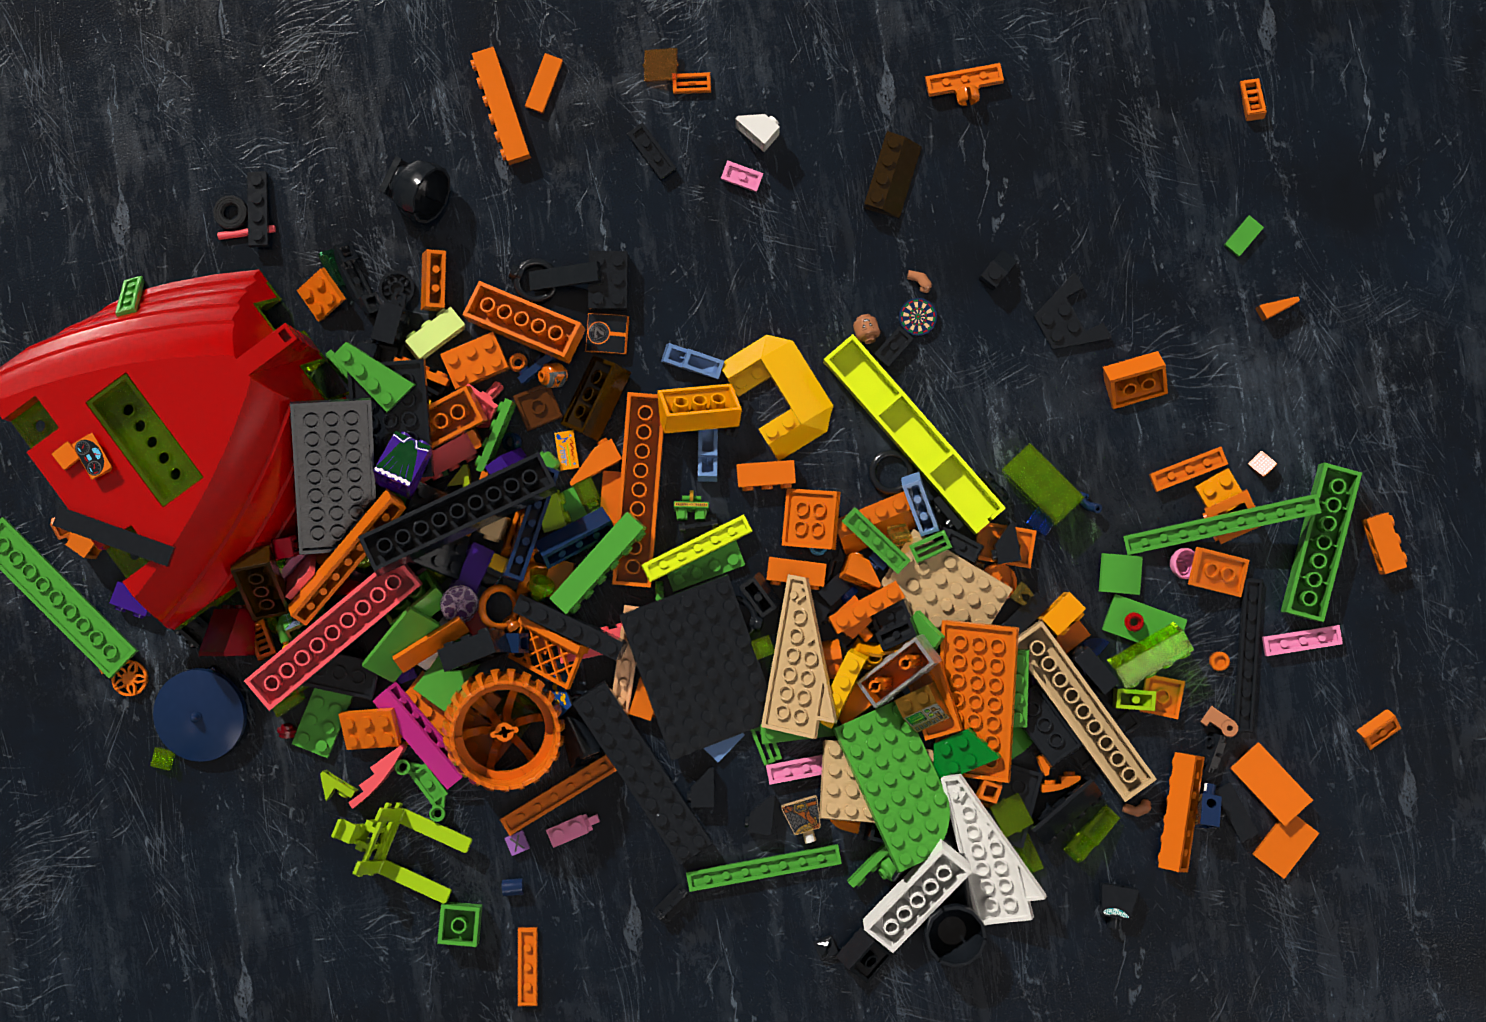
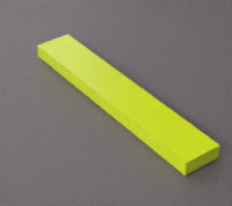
[641,514,752,582]

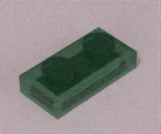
[318,249,346,288]

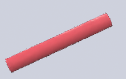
[217,225,276,240]

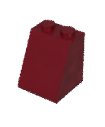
[199,605,255,656]

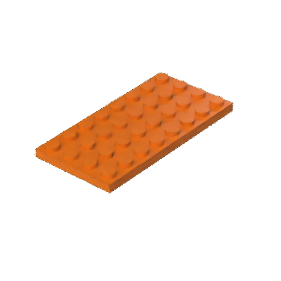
[935,620,1019,783]

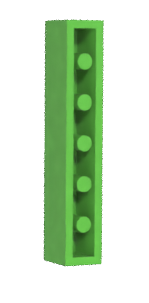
[549,512,647,614]

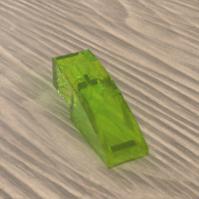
[1063,805,1120,863]

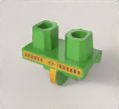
[674,490,709,522]

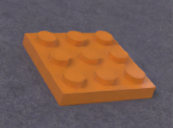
[782,488,841,550]

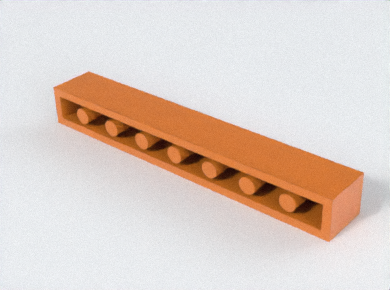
[288,489,406,626]

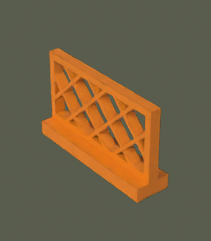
[508,615,590,690]

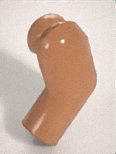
[1122,799,1152,817]

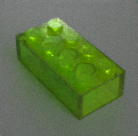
[1002,443,1085,527]
[1107,622,1194,689]

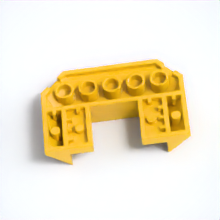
[722,335,833,461]

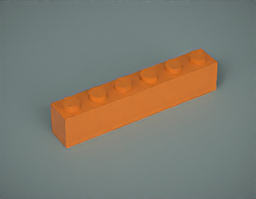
[470,47,531,165]
[1158,752,1205,872]

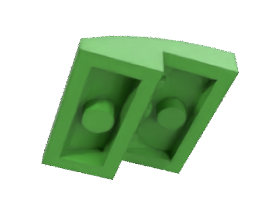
[1099,553,1143,595]

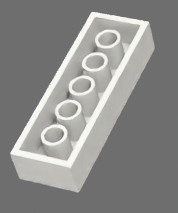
[863,839,972,953]

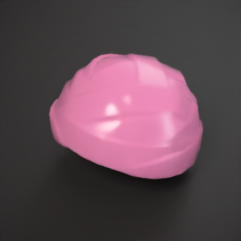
[1170,548,1195,579]

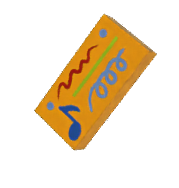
[554,430,580,471]

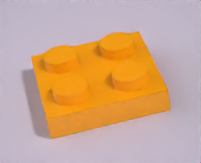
[1194,468,1244,515]

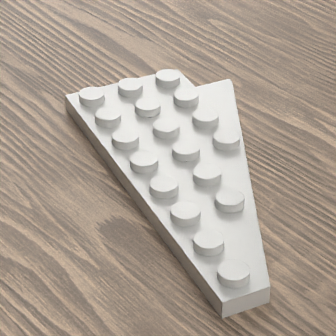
[941,774,1047,925]

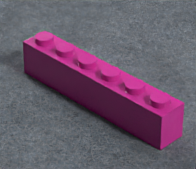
[373,682,463,790]

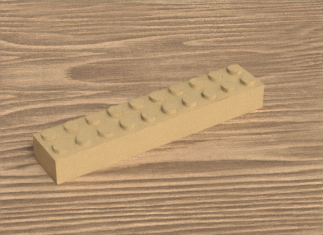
[1018,620,1157,802]

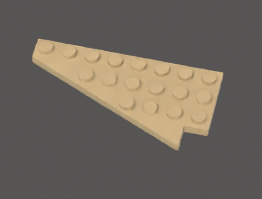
[761,574,837,739]

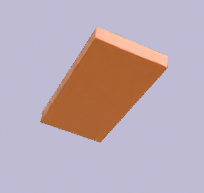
[1229,742,1313,826]

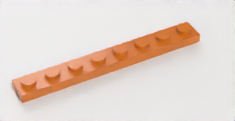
[500,754,617,836]

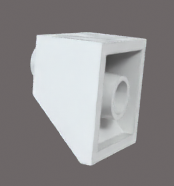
[735,114,780,152]

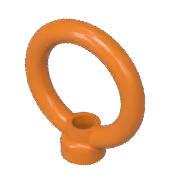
[478,584,520,633]

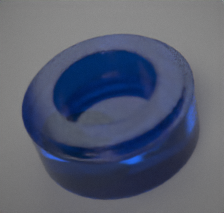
[841,586,859,603]

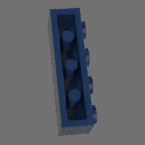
[535,507,614,569]

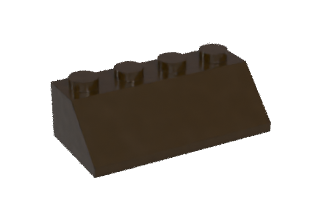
[863,131,922,219]
[560,355,631,441]
[230,545,291,621]

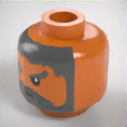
[538,363,568,388]

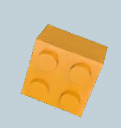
[1037,592,1086,636]

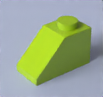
[1112,688,1156,711]

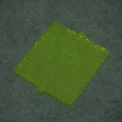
[990,793,1034,837]

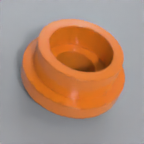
[508,353,528,372]

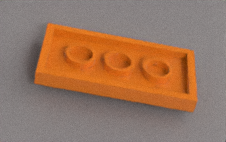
[908,655,963,741]

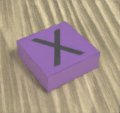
[505,830,530,856]

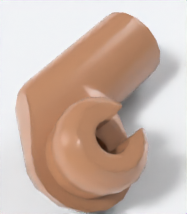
[907,270,932,293]

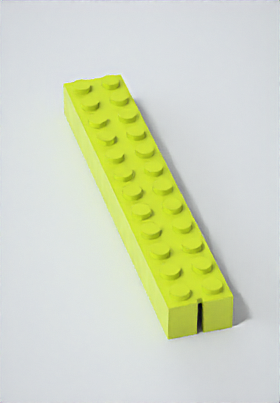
[823,334,1006,535]

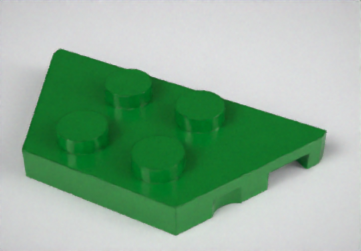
[934,728,1001,783]

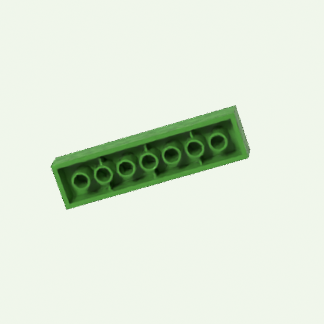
[1280,463,1362,622]

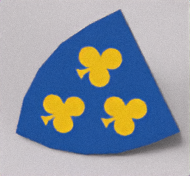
[550,673,581,719]

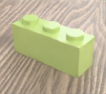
[405,307,465,360]

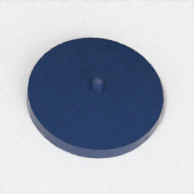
[153,668,247,762]

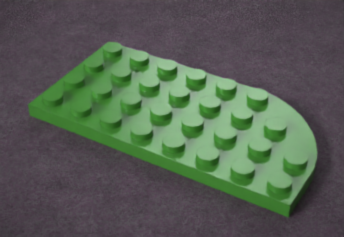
[833,701,950,873]

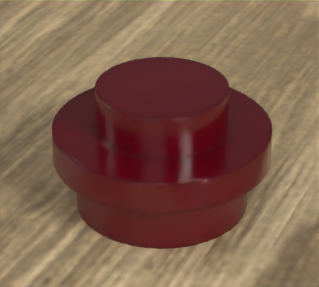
[277,723,297,739]

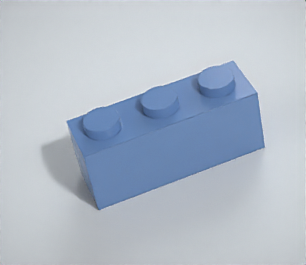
[901,472,939,537]

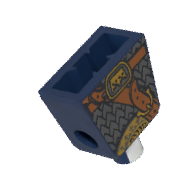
[1195,783,1222,829]

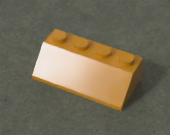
[657,384,742,433]

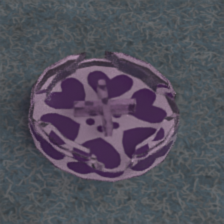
[440,585,479,623]

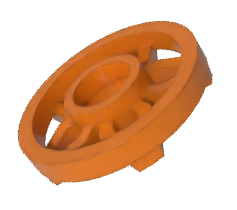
[111,660,148,696]

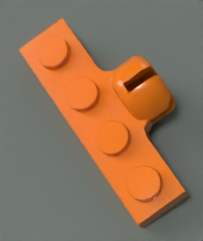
[925,63,1004,106]

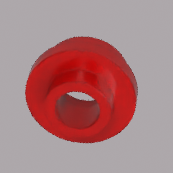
[1124,612,1144,632]

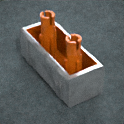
[856,634,942,708]

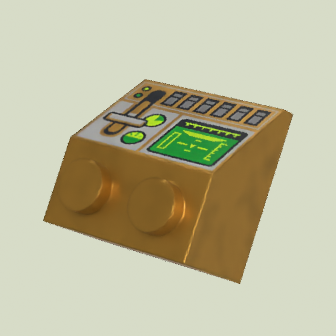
[894,681,951,733]

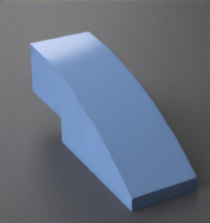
[661,343,724,379]
[698,428,718,482]

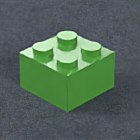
[437,902,483,947]

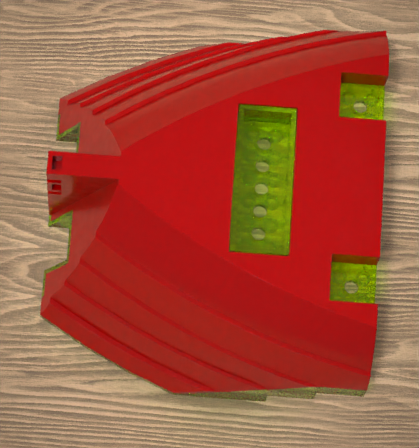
[0,270,349,630]

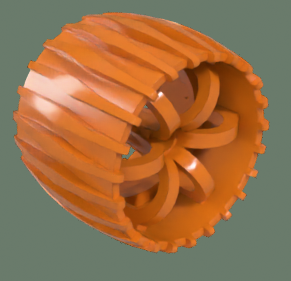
[442,668,565,792]

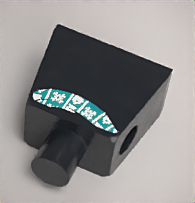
[1099,882,1139,929]

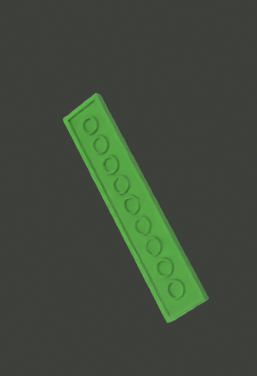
[0,517,138,679]

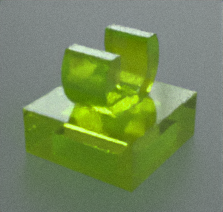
[150,747,175,770]

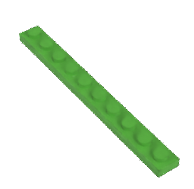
[1123,493,1321,555]

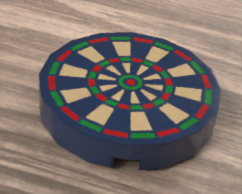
[899,298,937,336]

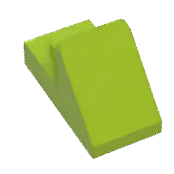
[447,464,472,488]
[320,770,358,801]

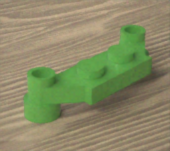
[395,759,448,822]

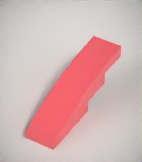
[348,743,408,809]

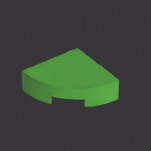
[655,581,664,600]

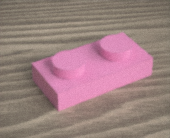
[721,160,763,193]

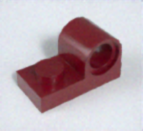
[271,533,299,559]

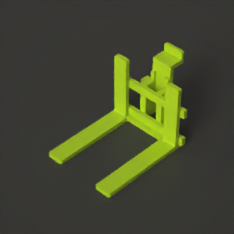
[331,802,472,904]

